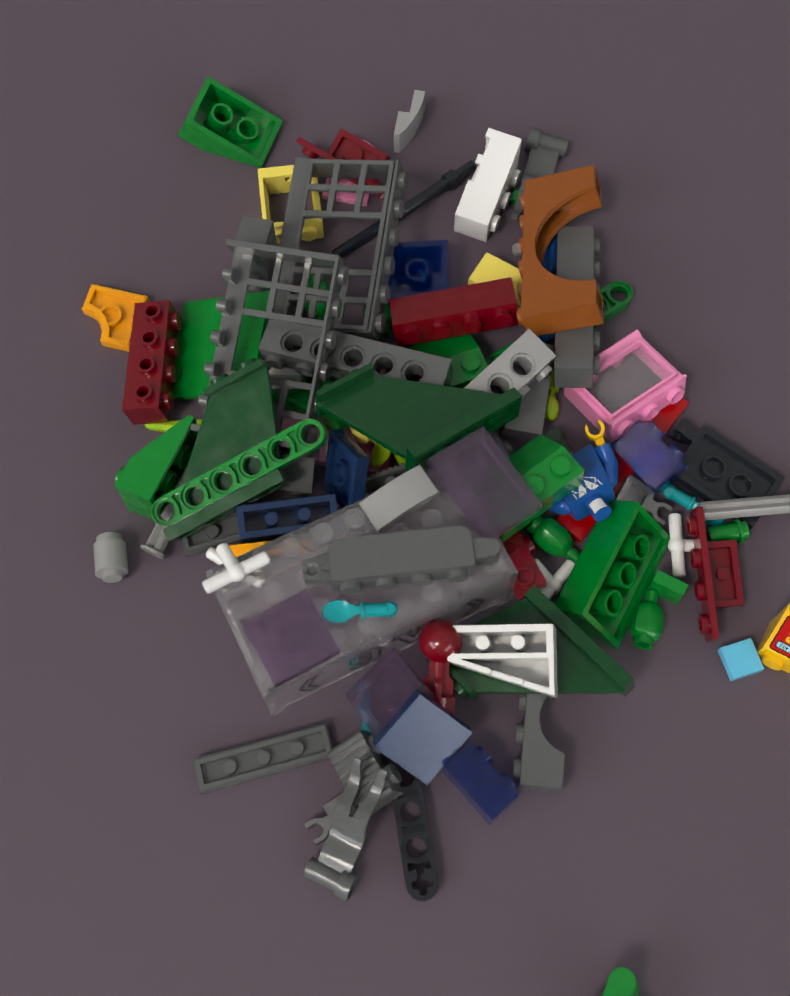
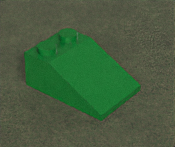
[177,76,283,168]
[405,334,488,389]
[114,415,198,520]

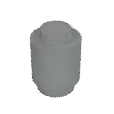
[93,532,129,583]

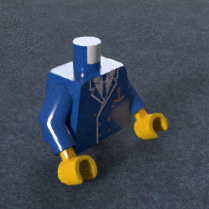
[547,420,619,522]

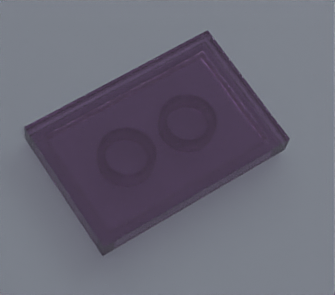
[427,427,544,539]

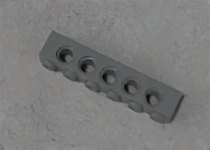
[258,319,454,386]

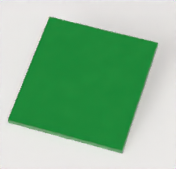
[172,290,270,401]

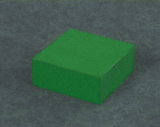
[647,570,689,605]

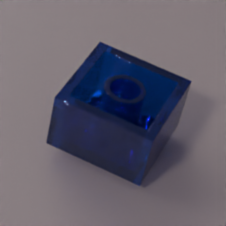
[388,240,450,306]

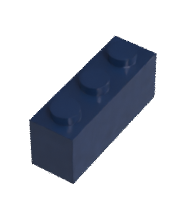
[236,494,339,544]

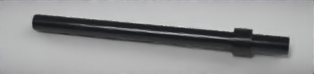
[332,160,477,258]

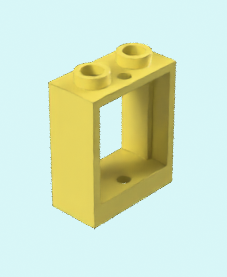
[258,165,324,244]

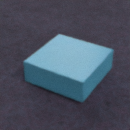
[717,638,764,682]

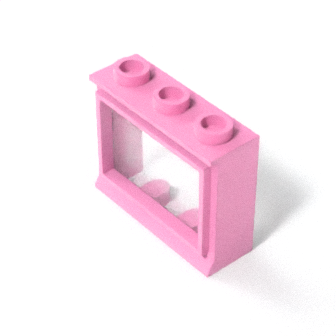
[564,330,687,443]

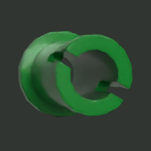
[706,518,749,544]

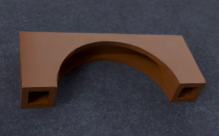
[517,165,604,336]

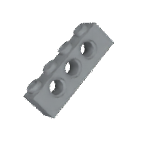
[463,329,556,445]

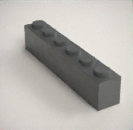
[554,226,600,388]

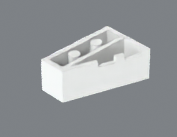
[454,128,522,242]
[447,624,558,699]

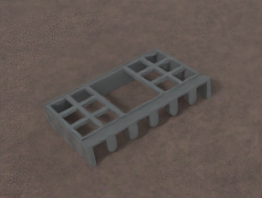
[268,157,409,341]
[190,239,348,449]

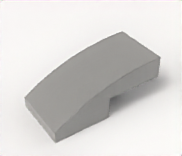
[394,90,426,153]
[359,465,440,533]

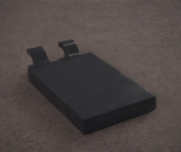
[653,419,785,530]

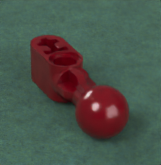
[419,619,463,759]

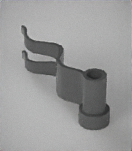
[511,127,569,221]
[303,756,388,902]

